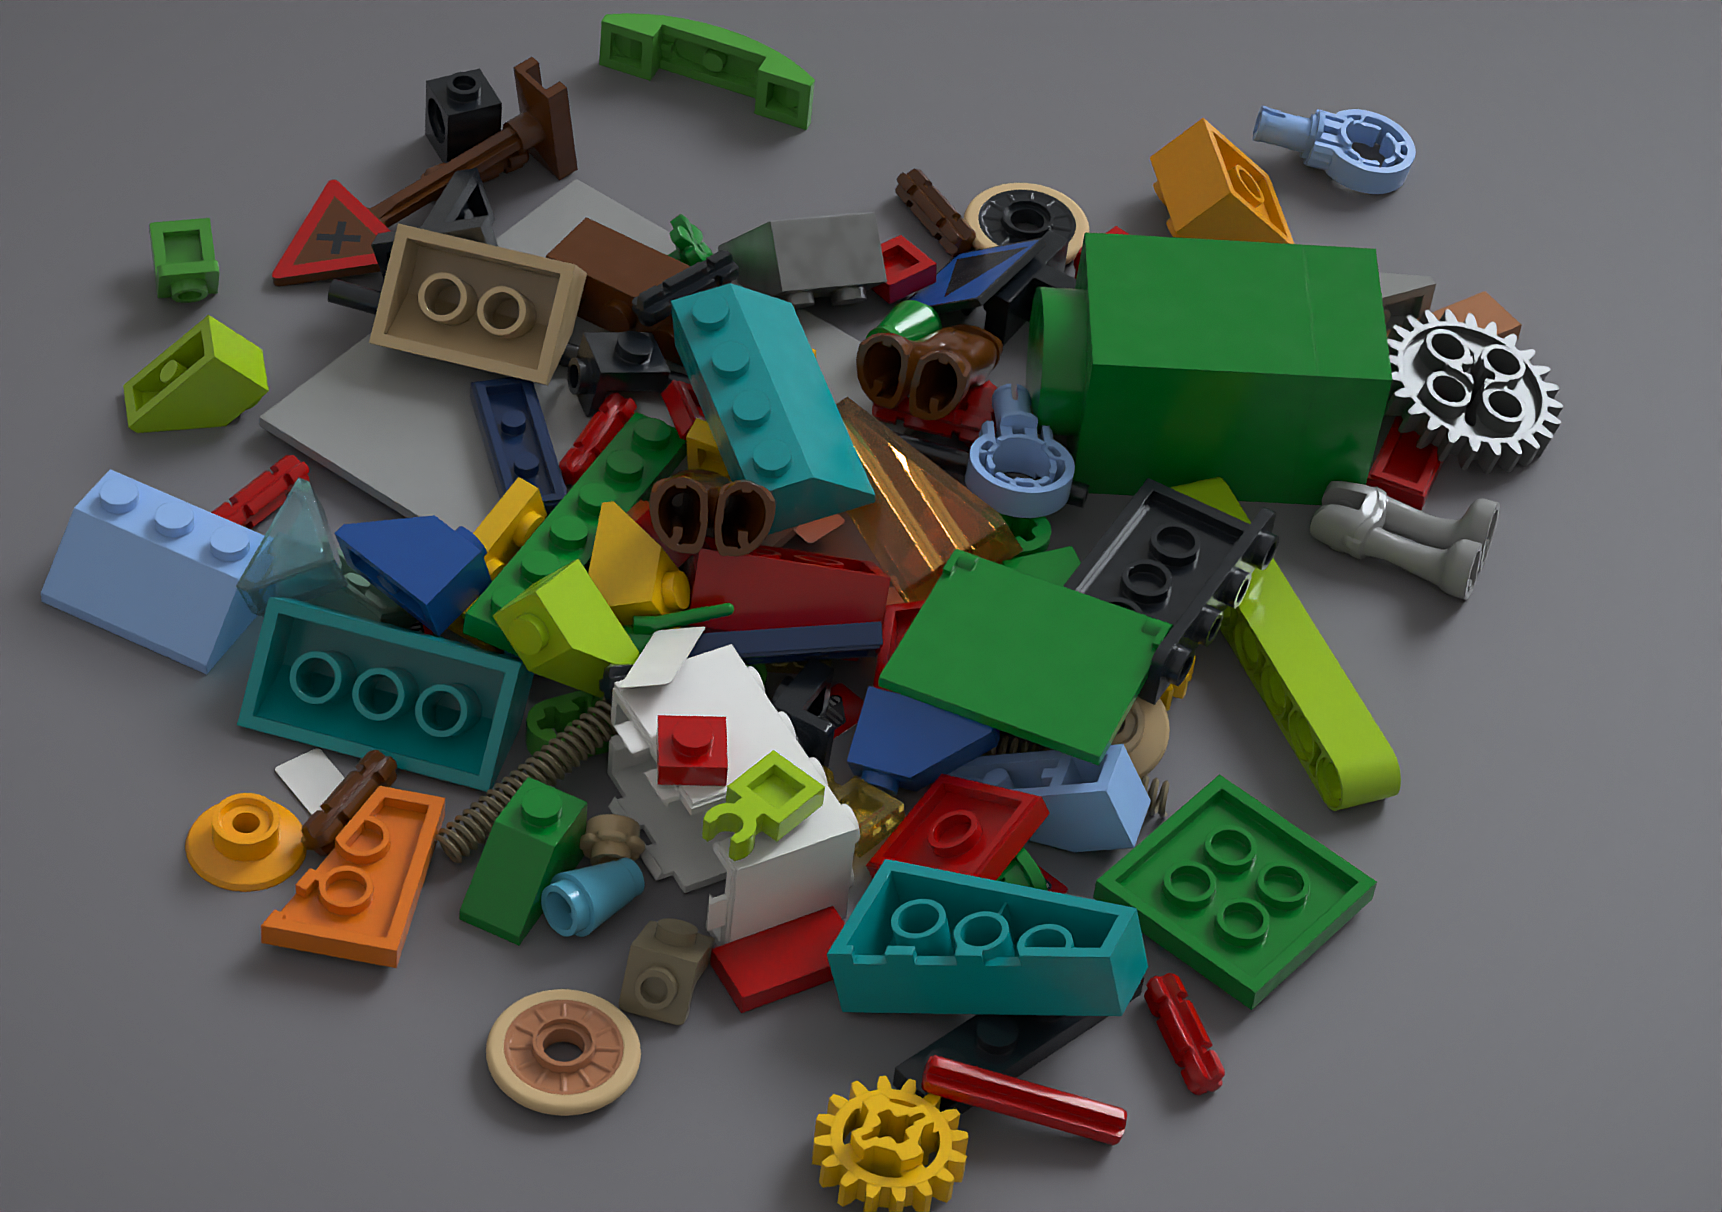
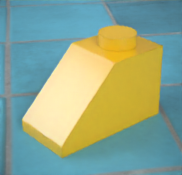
[588,501,690,630]

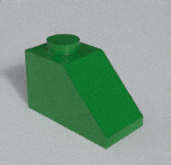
[459,777,588,946]

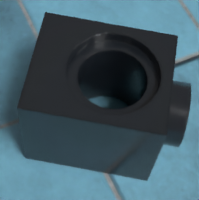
[425,68,502,163]

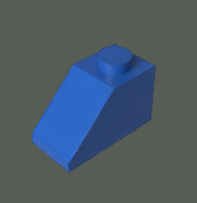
[334,515,492,636]
[847,686,1001,796]

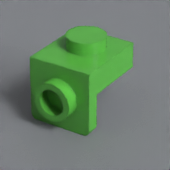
[149,218,220,303]

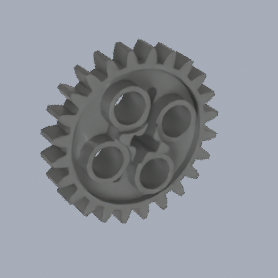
[1384,309,1563,474]

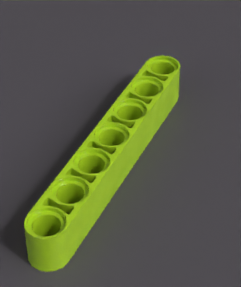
[1169,477,1401,811]

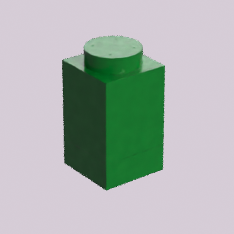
[1026,232,1393,505]

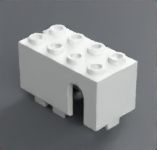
[607,644,860,946]

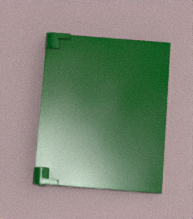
[878,549,1173,766]

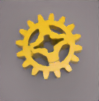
[811,1076,969,1212]

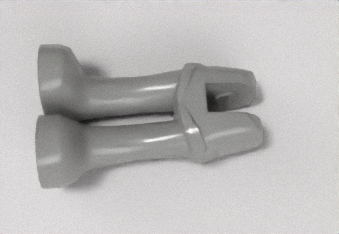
[1310,481,1500,600]

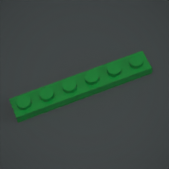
[463,412,687,657]

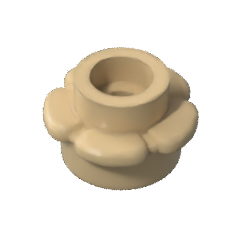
[580,814,645,866]

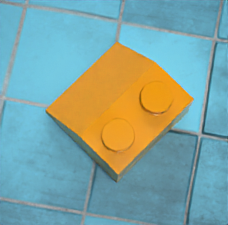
[1150,118,1295,244]

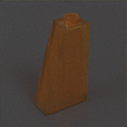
[836,397,1023,603]

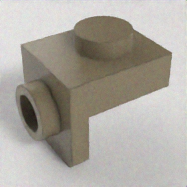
[619,918,715,1025]

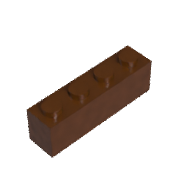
[546,217,690,367]

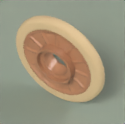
[486,989,641,1116]

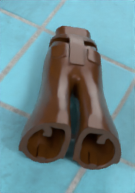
[856,324,1003,420]
[649,469,776,556]

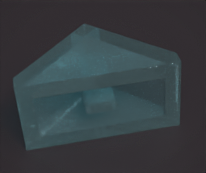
[236,477,349,617]

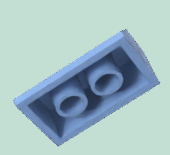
[41,469,276,675]

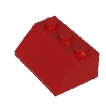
[683,536,891,661]

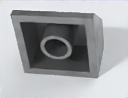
[718,212,887,310]

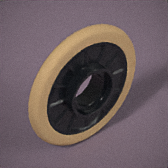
[963,183,1090,265]

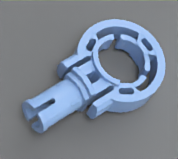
[1252,105,1416,194]
[965,383,1075,518]

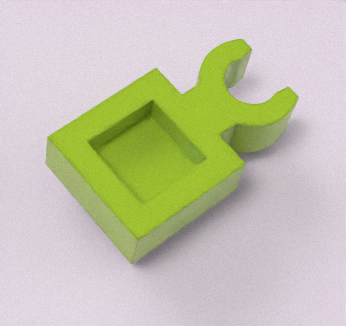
[702,750,825,861]

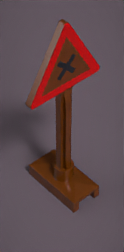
[272,57,578,287]

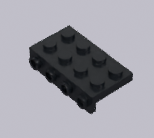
[1063,478,1279,705]

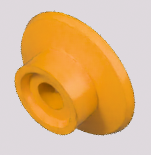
[185,793,307,892]

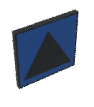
[908,238,1047,316]

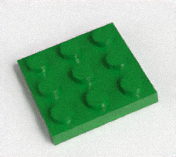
[1093,774,1377,1010]

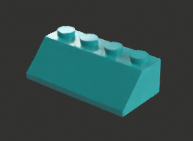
[671,283,875,535]
[237,597,534,792]

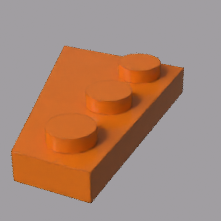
[261,786,446,968]

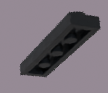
[893,977,1144,1115]

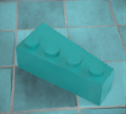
[827,859,1148,1016]

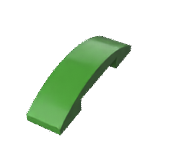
[599,13,815,130]

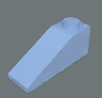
[947,744,1151,852]

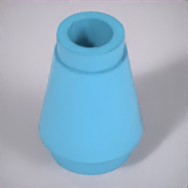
[541,857,645,937]

